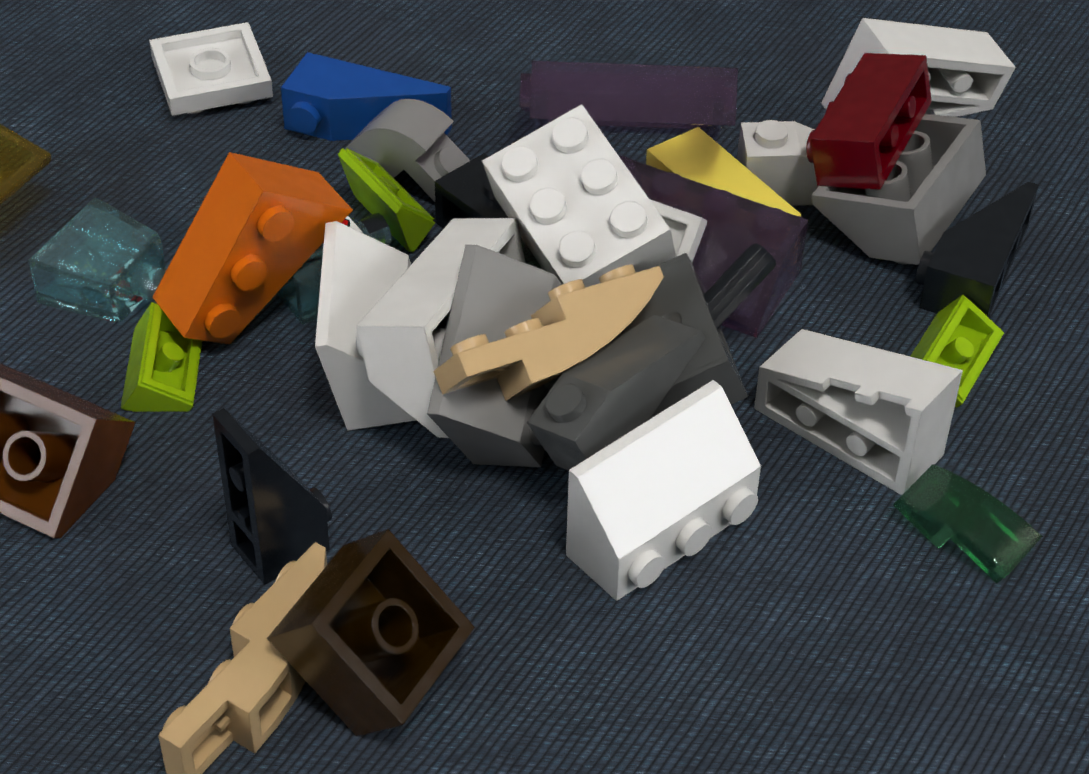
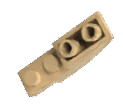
[433,264,664,401]
[158,542,327,774]

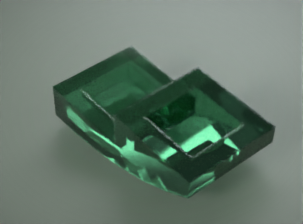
[893,464,1043,584]

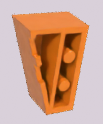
[152,152,353,344]

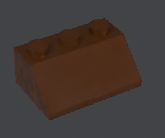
[0,363,136,538]

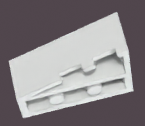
[821,18,1016,117]
[754,329,963,497]

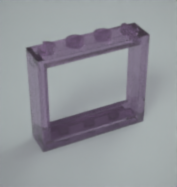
[520,61,738,130]

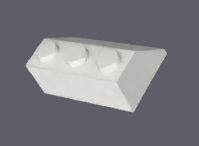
[315,221,416,431]
[566,380,761,601]

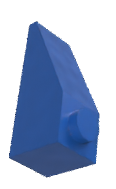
[281,52,452,141]

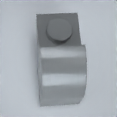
[345,99,470,202]

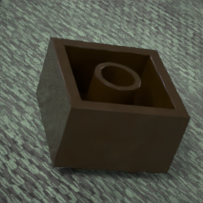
[267,529,475,736]

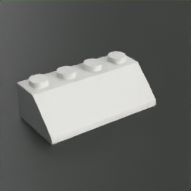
[356,218,525,438]

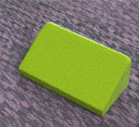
[338,148,435,253]
[910,295,1004,407]
[121,302,202,412]

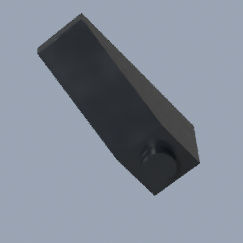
[915,182,1039,318]
[212,408,332,585]

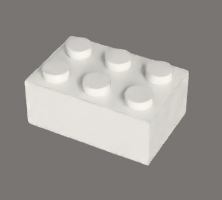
[482,104,676,288]

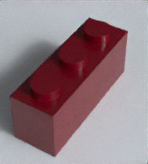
[806,53,932,190]

